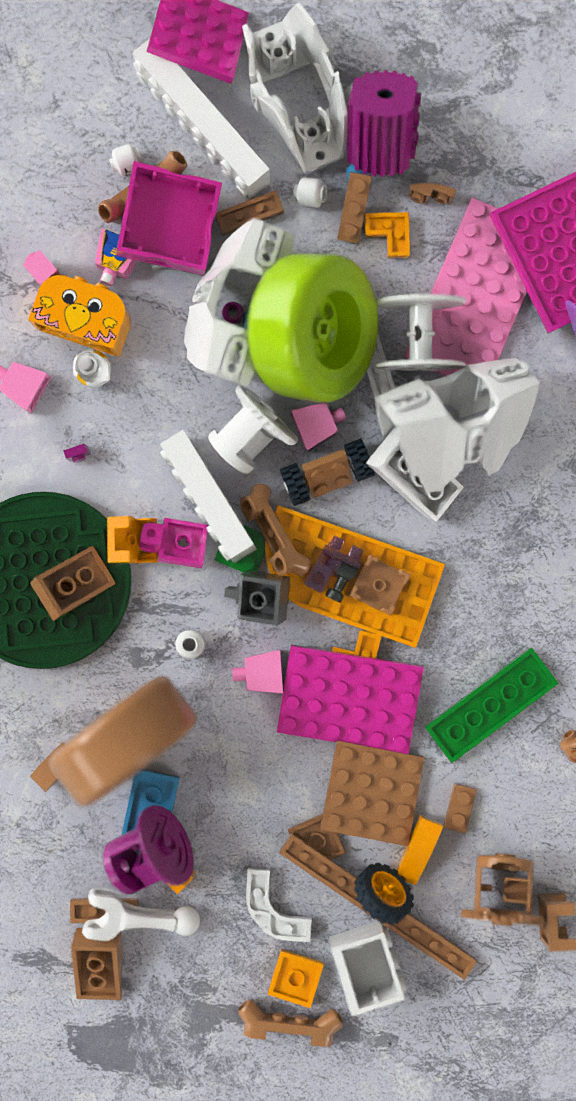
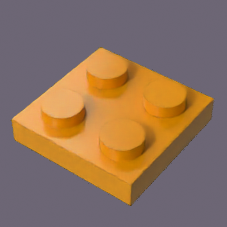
[267,948,324,1008]

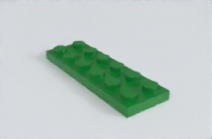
[424,647,559,763]

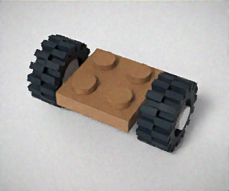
[280,438,375,506]

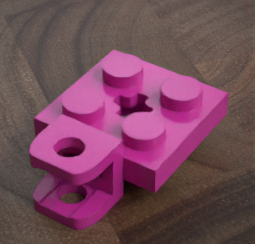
[139,518,208,569]

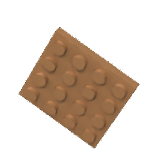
[320,741,424,846]

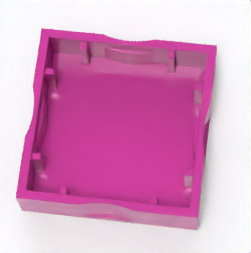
[116,161,222,276]

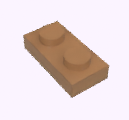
[443,783,477,833]

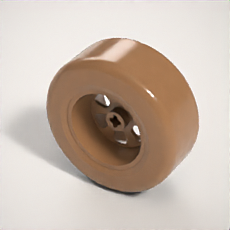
[49,676,197,807]

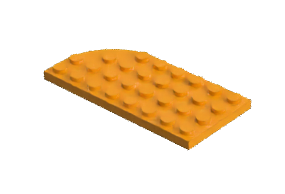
[265,505,445,648]

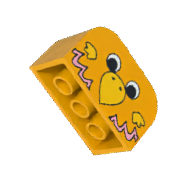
[28,275,131,358]

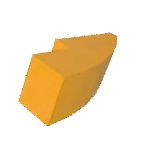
[397,815,443,885]

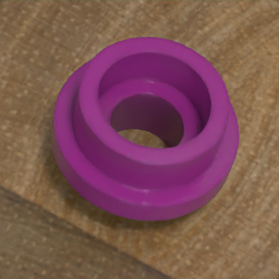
[222,302,244,324]

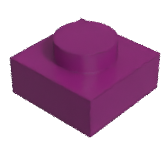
[63,443,91,463]

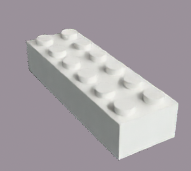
[160,430,257,563]

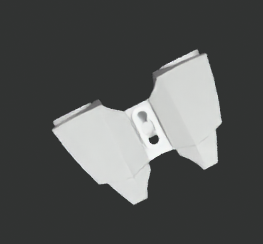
[242,3,348,173]
[184,218,294,387]
[376,358,539,493]

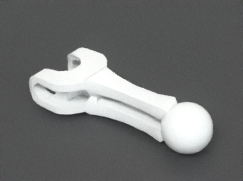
[82,888,200,941]

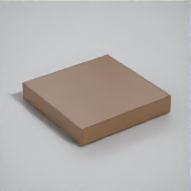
[288,813,346,860]

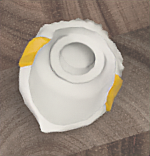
[73,349,111,387]

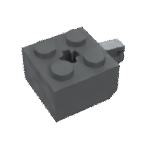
[224,570,290,626]

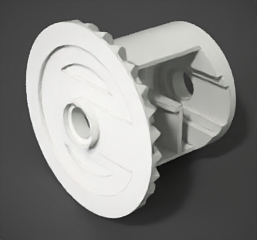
[209,384,298,474]

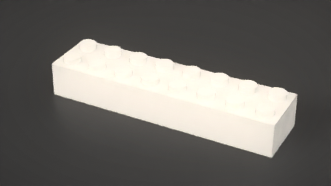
[132,38,270,200]

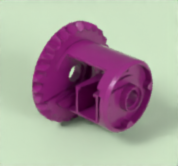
[103,805,194,895]

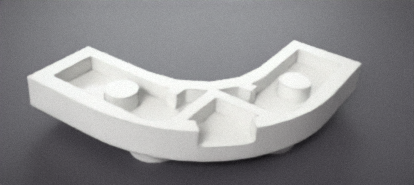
[246,867,312,942]

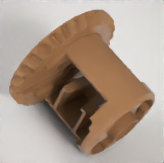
[461,853,545,926]

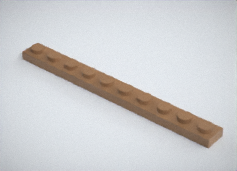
[279,833,477,980]

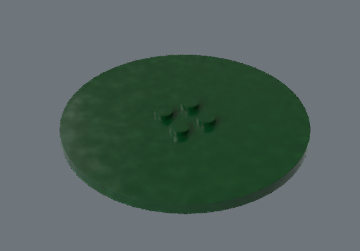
[0,492,132,669]

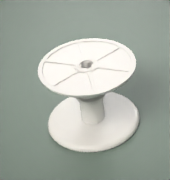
[376,294,466,371]

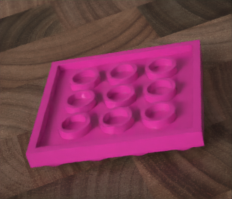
[146,0,249,84]

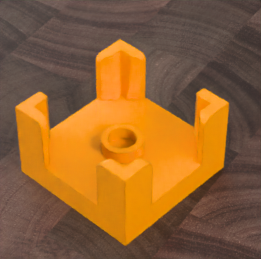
[107,516,158,564]

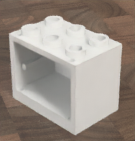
[329,921,407,1016]

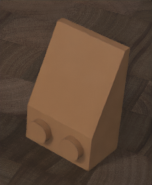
[30,546,116,621]
[71,928,123,1000]

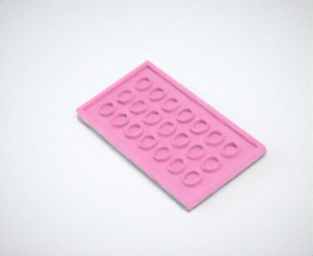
[403,198,527,376]

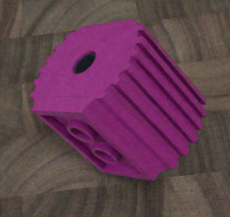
[347,70,421,177]

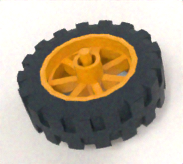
[354,863,414,925]

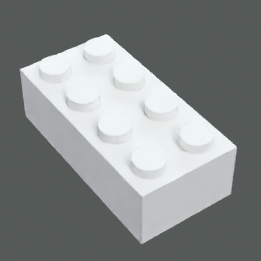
[366,428,464,522]

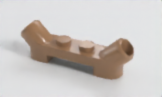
[98,151,188,224]
[240,484,311,577]
[238,999,343,1047]

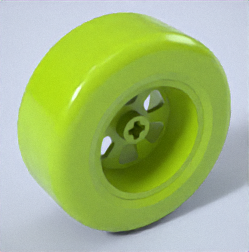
[248,253,378,403]

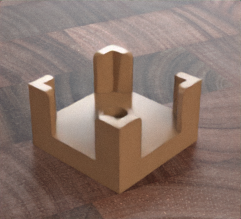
[349,555,411,615]
[538,893,576,952]

